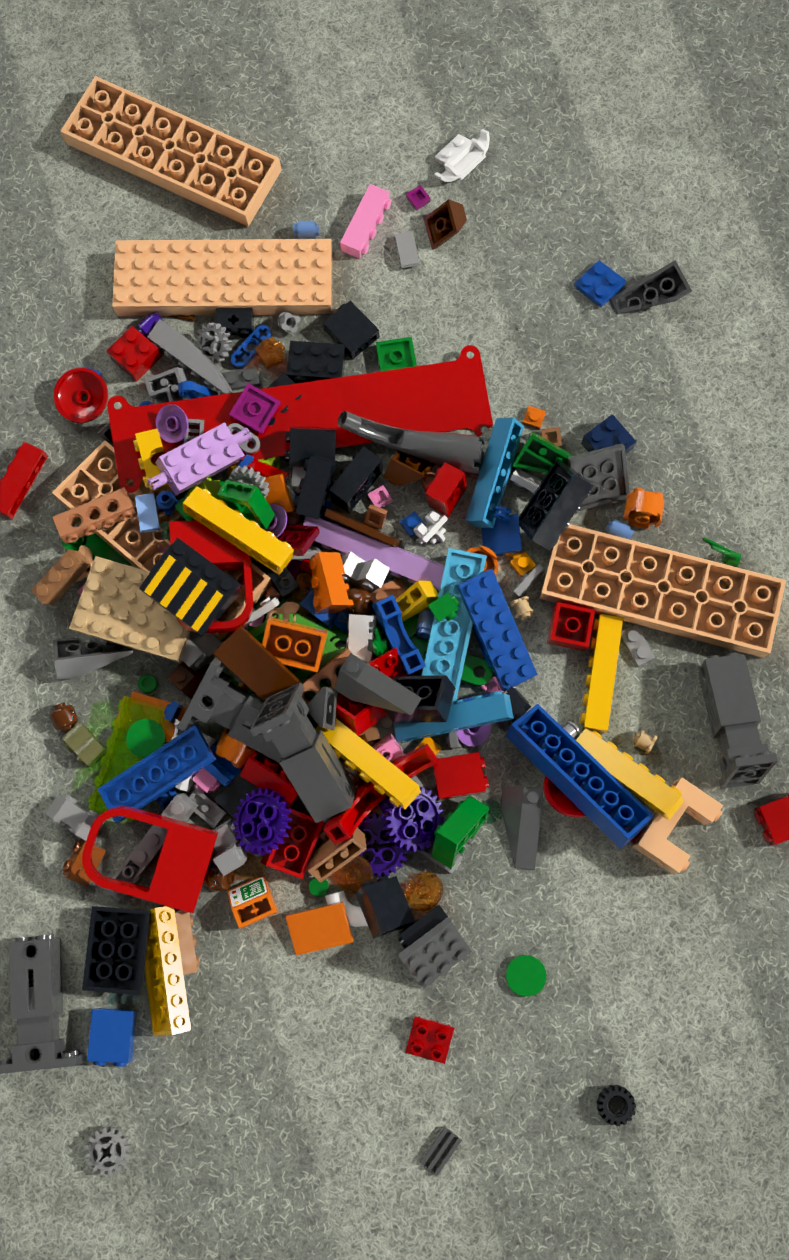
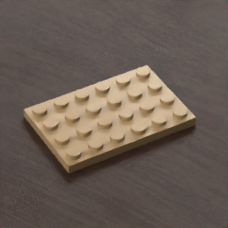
[69,556,190,662]

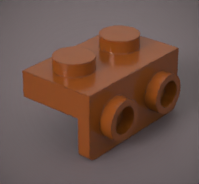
[62,838,106,887]

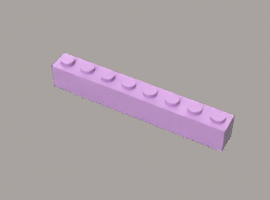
[303,516,445,590]

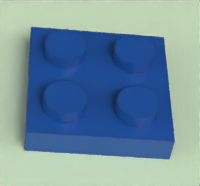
[574,260,626,308]

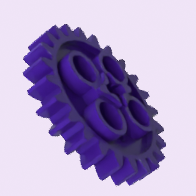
[382,787,445,852]
[232,788,292,855]
[350,813,410,878]

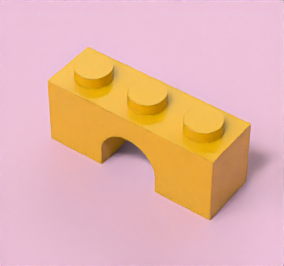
[133,428,170,493]

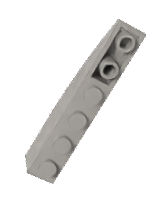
[147,319,233,395]
[104,793,199,901]

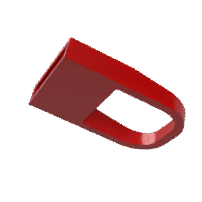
[169,521,253,633]
[82,806,219,913]

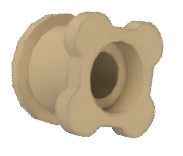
[510,596,534,620]
[632,730,657,755]

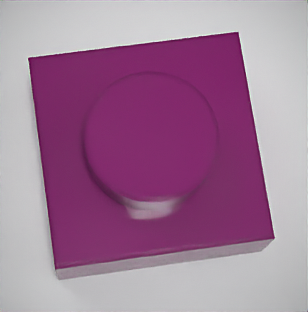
[406,185,431,210]

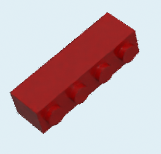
[0,442,48,519]

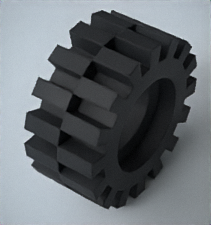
[596,1085,636,1126]

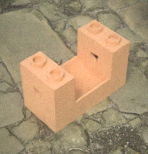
[632,777,723,874]

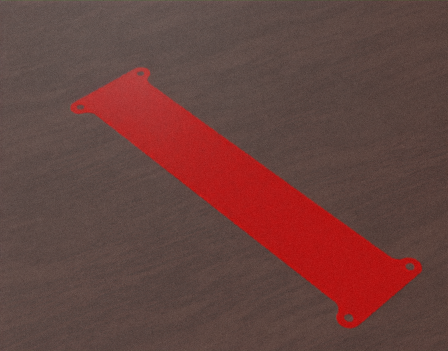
[107,345,493,493]

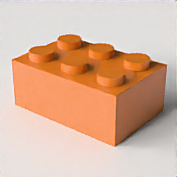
[262,617,328,672]

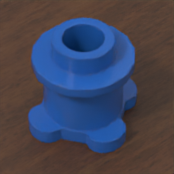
[156,491,178,516]
[157,787,178,810]

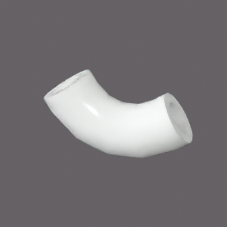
[325,890,368,927]

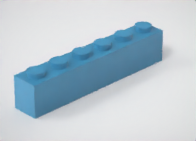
[465,417,524,528]
[393,691,514,743]

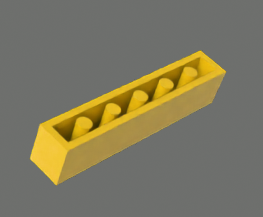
[183,486,294,575]
[579,614,623,733]
[315,718,421,809]
[576,728,684,820]

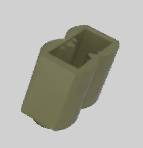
[62,722,108,767]

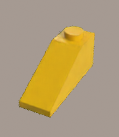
[396,581,439,622]

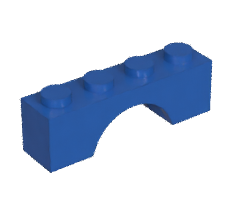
[371,595,426,675]

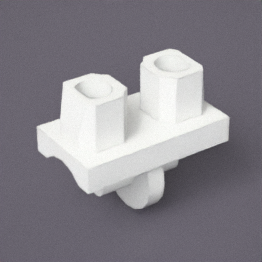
[413,510,448,544]

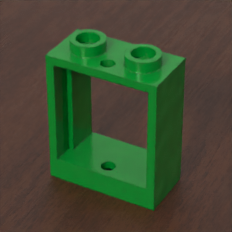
[217,480,275,529]

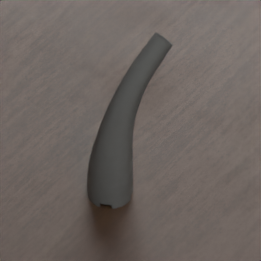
[337,411,485,475]

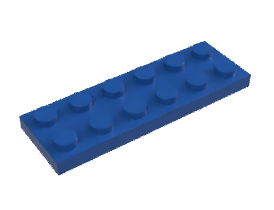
[456,569,538,692]
[98,725,216,823]

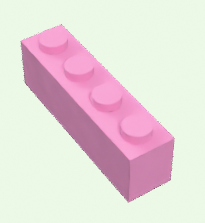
[340,184,391,259]

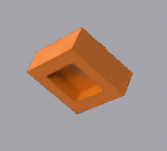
[522,406,546,430]

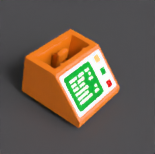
[227,875,279,929]

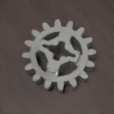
[195,323,232,363]
[228,465,270,498]
[85,1126,132,1176]

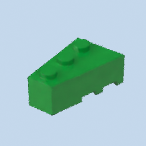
[512,431,574,473]
[431,795,489,869]

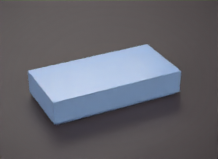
[135,493,161,533]

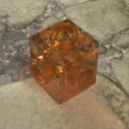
[255,336,285,369]

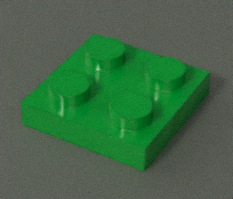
[376,337,417,371]

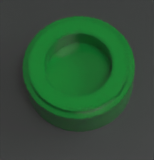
[138,674,158,694]
[309,877,329,897]

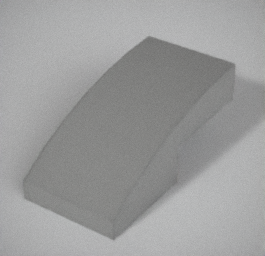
[395,231,419,268]

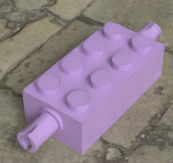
[148,423,252,496]

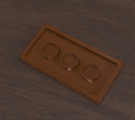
[325,509,402,547]
[213,625,299,702]

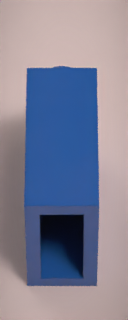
[87,1008,137,1067]

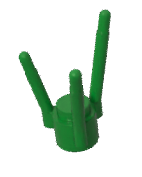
[703,537,741,567]

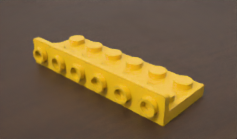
[145,906,191,1036]

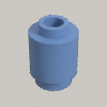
[293,221,319,239]
[604,519,634,540]
[416,609,434,639]

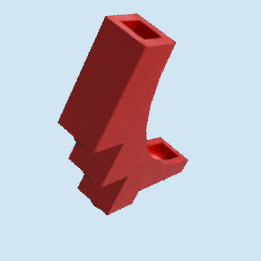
[323,744,438,845]

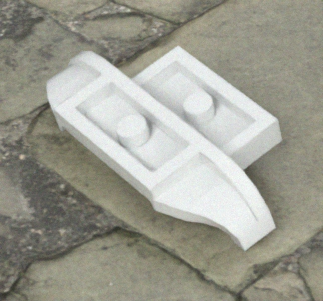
[434,129,490,182]

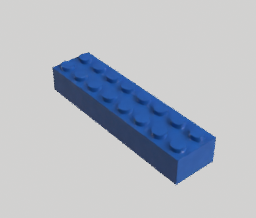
[506,704,654,849]

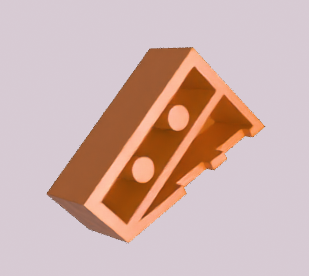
[309,552,354,613]

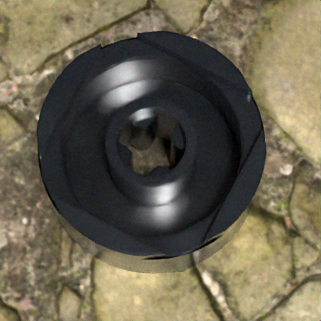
[495,686,531,732]

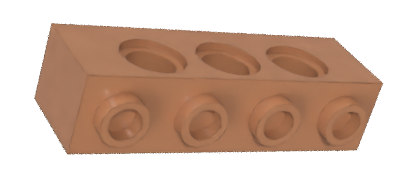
[52,487,137,544]
[301,647,352,715]

